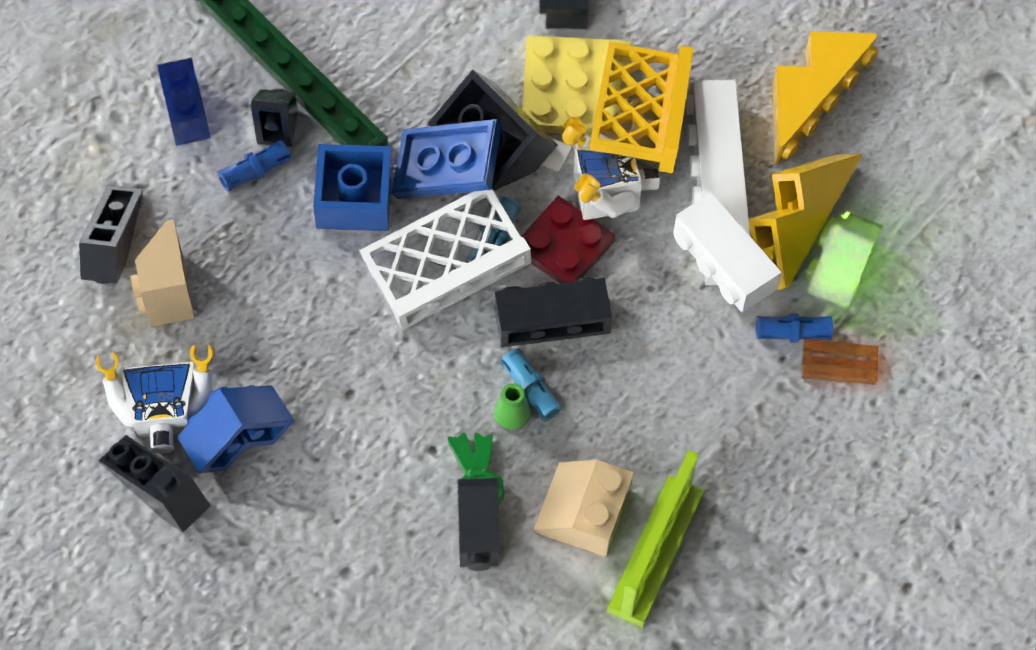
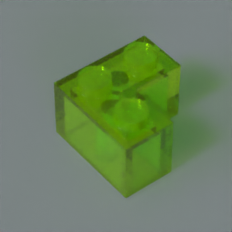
[805,210,884,309]

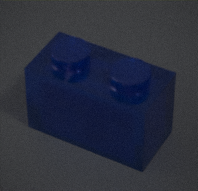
[157,57,211,146]

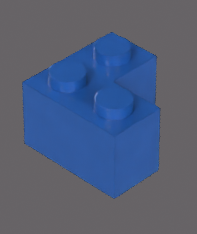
[177,385,295,473]

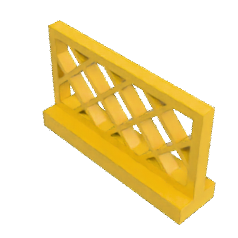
[589,41,694,174]

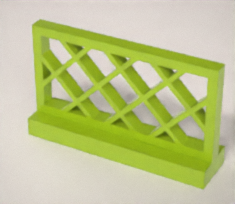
[607,449,704,628]

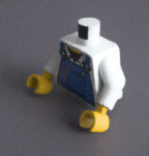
[562,117,659,220]
[95,343,216,454]

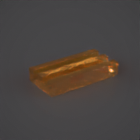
[801,339,878,385]

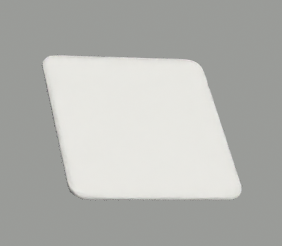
[542,138,571,171]

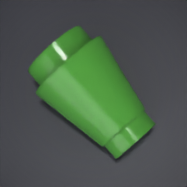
[493,383,531,430]

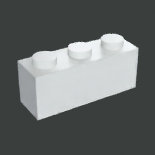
[673,192,782,313]

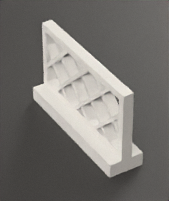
[359,189,532,330]

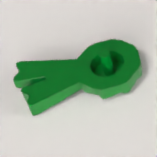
[448,432,504,506]

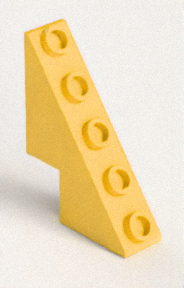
[772,31,879,165]
[748,154,862,290]

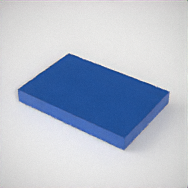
[391,119,502,199]

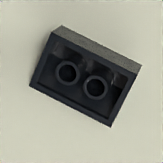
[428,69,558,191]

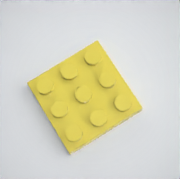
[523,36,630,135]

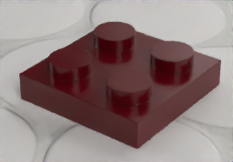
[521,195,616,283]

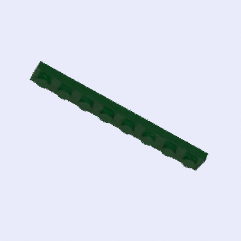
[196,0,388,146]

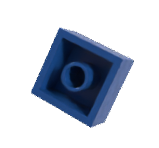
[313,144,392,231]

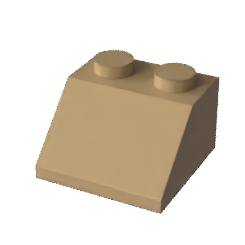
[130,219,194,327]
[533,460,634,557]

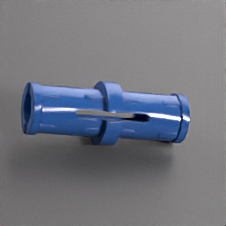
[217,140,291,192]
[756,313,833,343]

